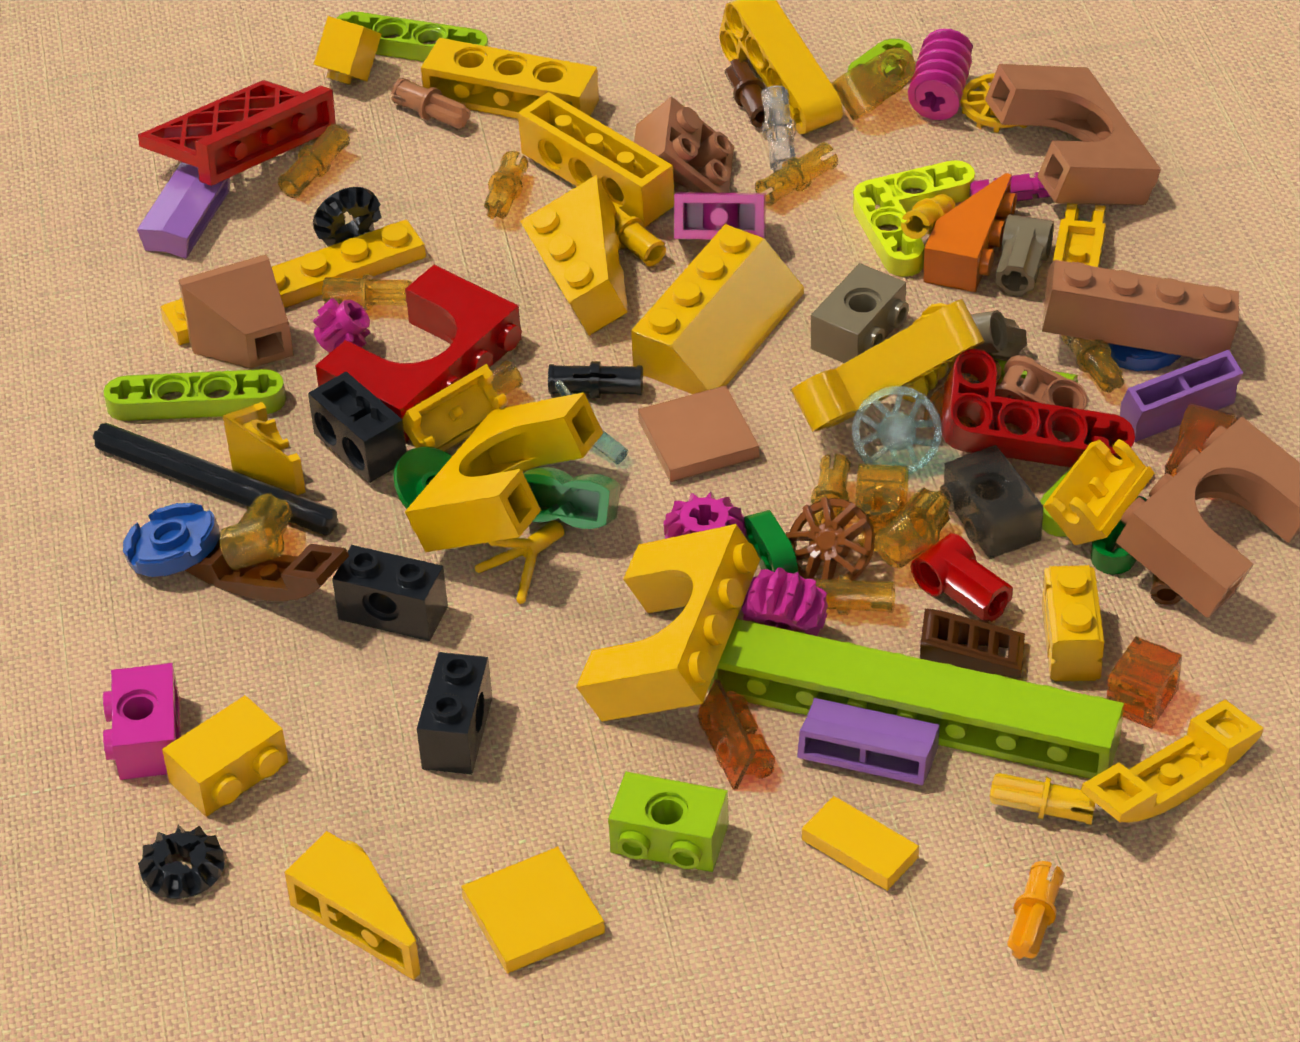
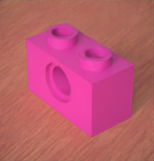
[674,192,766,239]
[103,663,181,780]

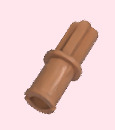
[391,78,471,129]

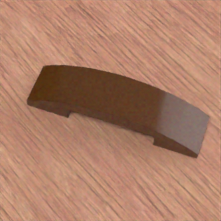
[185,532,349,602]

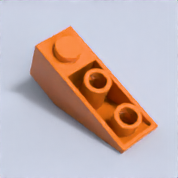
[923,173,1017,292]

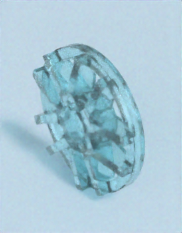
[852,386,942,476]

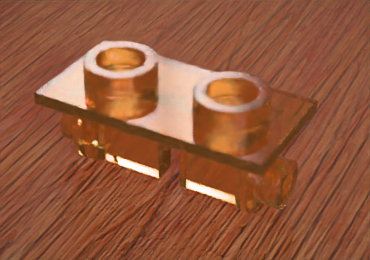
[697,679,775,789]

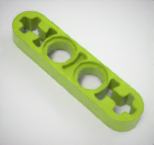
[337,11,488,62]
[103,369,286,421]

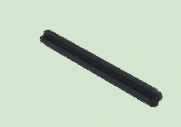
[93,423,338,535]

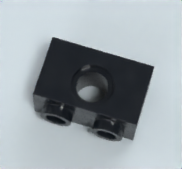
[332,545,448,641]
[417,652,493,775]

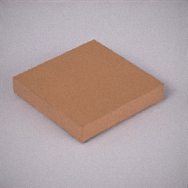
[638,385,759,482]

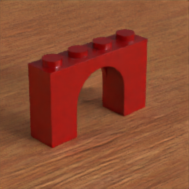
[315,264,522,443]

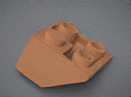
[634,96,734,193]
[178,254,294,369]

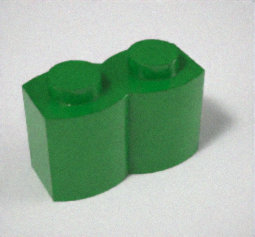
[523,467,621,529]

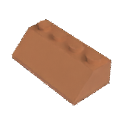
[1042,260,1239,359]

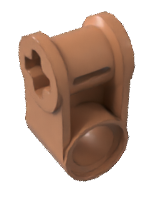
[995,355,1088,439]

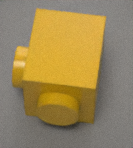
[313,16,382,85]

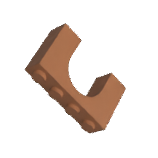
[985,64,1161,205]
[1116,417,1300,618]

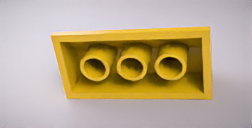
[631,224,804,394]

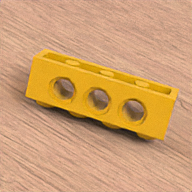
[421,38,599,119]
[518,92,674,227]

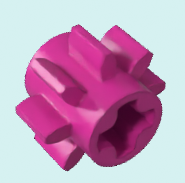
[313,298,371,353]

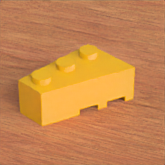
[520,175,628,336]

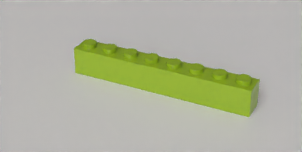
[708,619,1124,779]

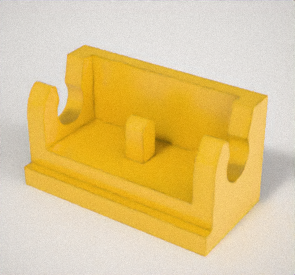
[402,364,507,452]
[1043,439,1155,545]

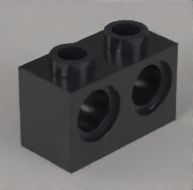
[308,371,407,483]

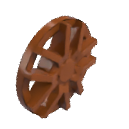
[786,497,875,589]

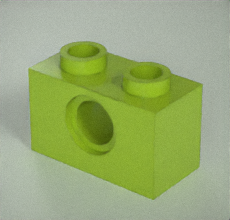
[608,771,729,872]

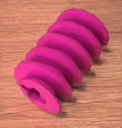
[908,29,973,120]

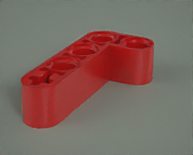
[941,349,1135,468]

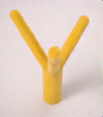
[475,520,564,604]

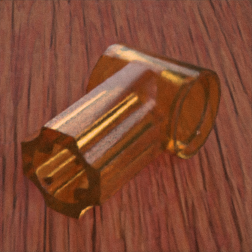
[1165,403,1238,477]

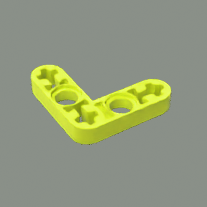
[853,160,975,277]

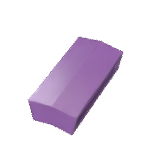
[137,162,230,259]
[1120,350,1243,442]
[797,698,939,785]

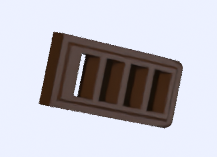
[920,609,1025,678]

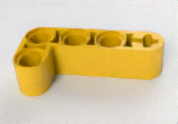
[719,0,843,134]
[791,299,985,432]

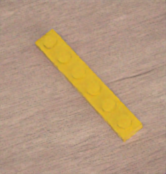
[160,219,426,346]

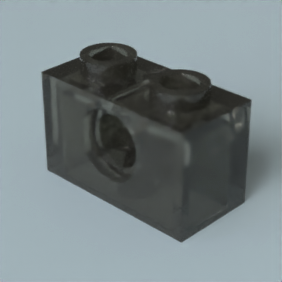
[940,445,1043,559]

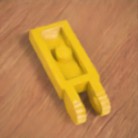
[1053,203,1106,267]

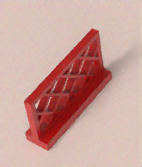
[138,80,336,186]

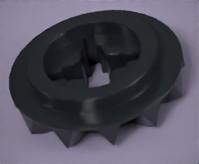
[313,187,382,247]
[138,824,225,899]

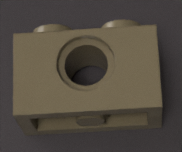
[811,263,909,363]

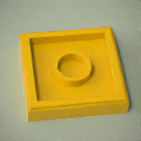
[461,846,605,974]

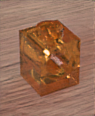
[1106,636,1182,729]

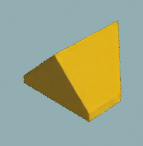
[223,402,306,495]

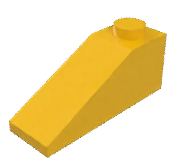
[284,831,421,980]

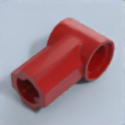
[910,533,1013,622]

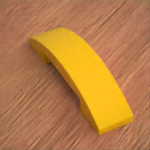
[1081,699,1264,823]

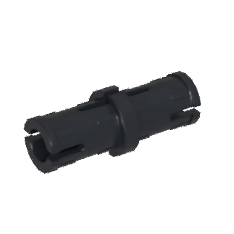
[548,361,643,398]

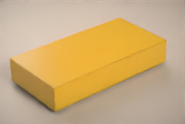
[802,796,919,891]

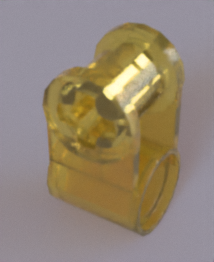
[831,47,916,121]
[855,463,909,552]

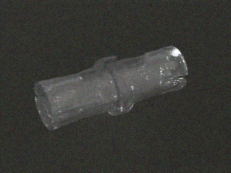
[761,85,798,174]

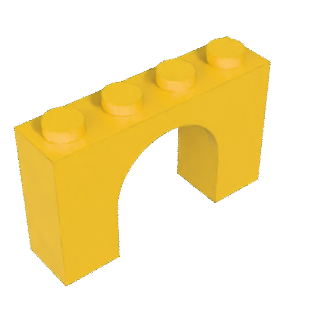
[405,392,603,553]
[576,524,760,722]

